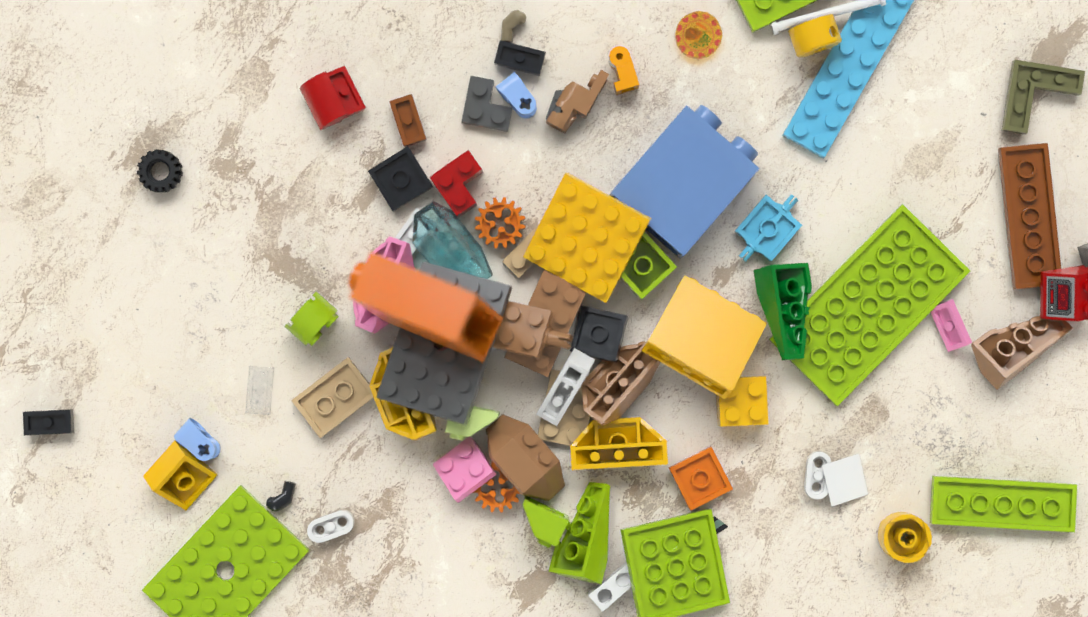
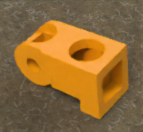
[609,46,639,95]

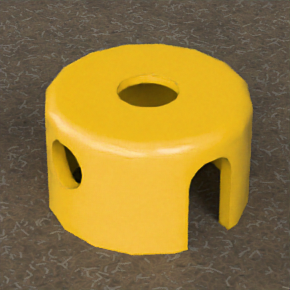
[788,14,842,58]

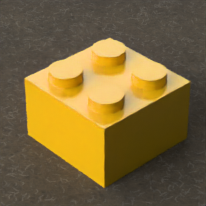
[716,376,769,427]

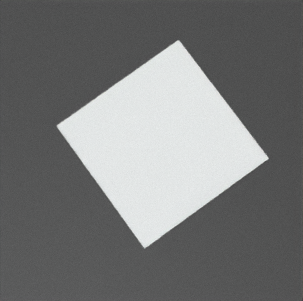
[822,454,868,507]

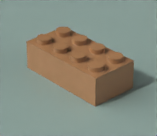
[504,270,586,377]

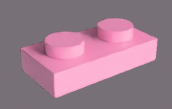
[931,299,972,352]

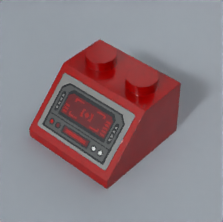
[1040,265,1088,321]

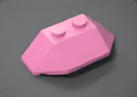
[353,236,415,334]

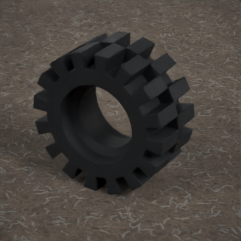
[137,149,183,193]

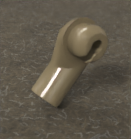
[501,10,526,43]

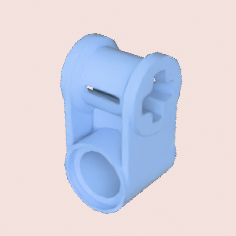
[496,72,537,119]
[174,418,221,461]

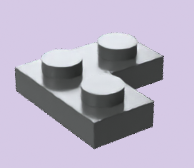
[461,76,513,132]

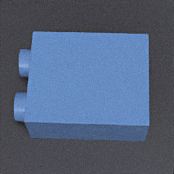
[610,105,760,258]

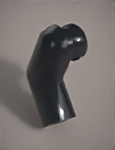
[266,481,296,512]

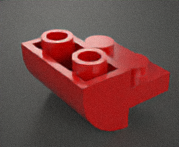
[299,66,366,130]

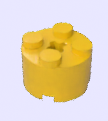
[878,512,932,563]

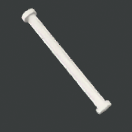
[771,0,886,35]

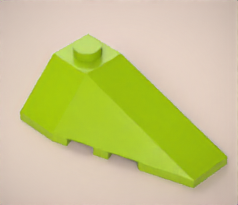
[548,482,610,584]

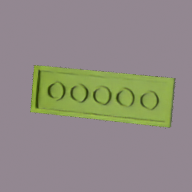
[930,476,1077,532]

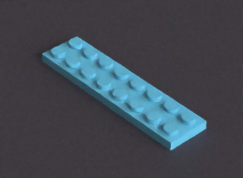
[782,0,914,158]

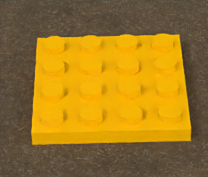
[523,172,651,303]

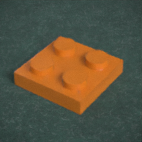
[668,446,733,511]

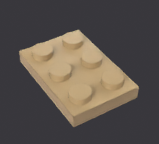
[291,357,374,438]
[538,369,590,446]

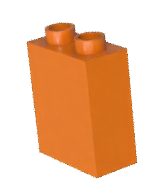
[349,252,503,362]

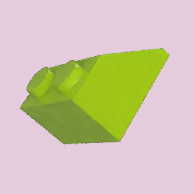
[523,496,569,548]

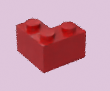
[430,150,483,218]

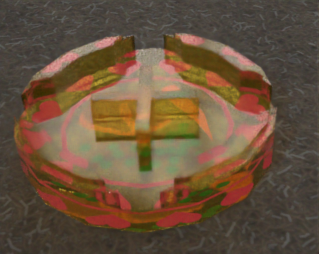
[675,11,722,59]

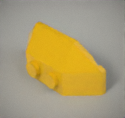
[369,347,437,441]
[570,417,668,470]

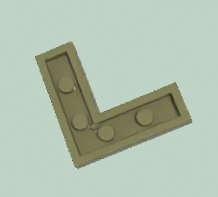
[1001,60,1085,135]

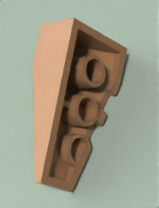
[971,316,1073,390]

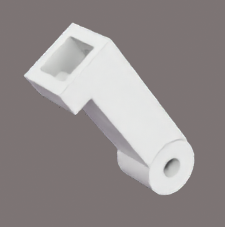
[587,562,631,612]

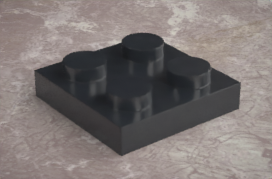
[368,146,433,212]
[570,305,628,363]

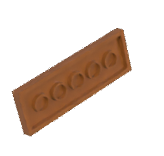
[998,143,1061,289]

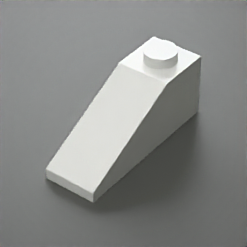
[536,348,595,426]

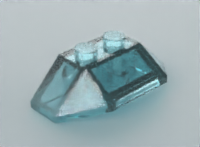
[412,201,493,279]

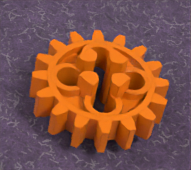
[475,197,526,249]
[472,461,520,512]

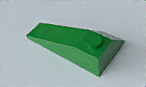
[753,263,812,361]

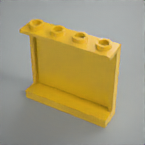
[641,275,767,399]

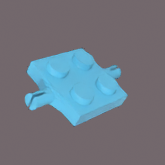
[735,194,802,262]

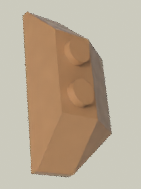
[582,341,660,426]
[486,414,565,501]

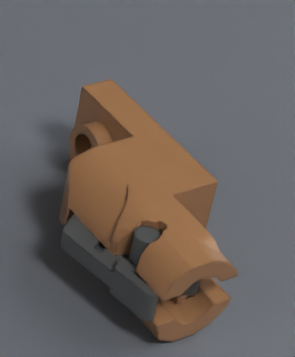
[546,70,609,133]

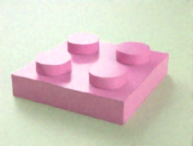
[433,436,496,503]

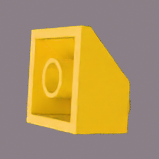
[143,440,217,510]

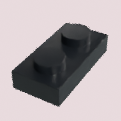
[494,40,546,76]
[23,409,74,436]

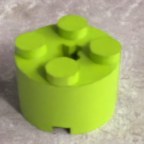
[284,291,339,346]

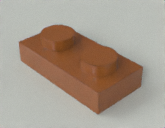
[389,94,427,147]

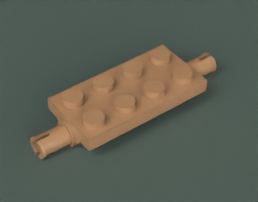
[493,301,573,359]

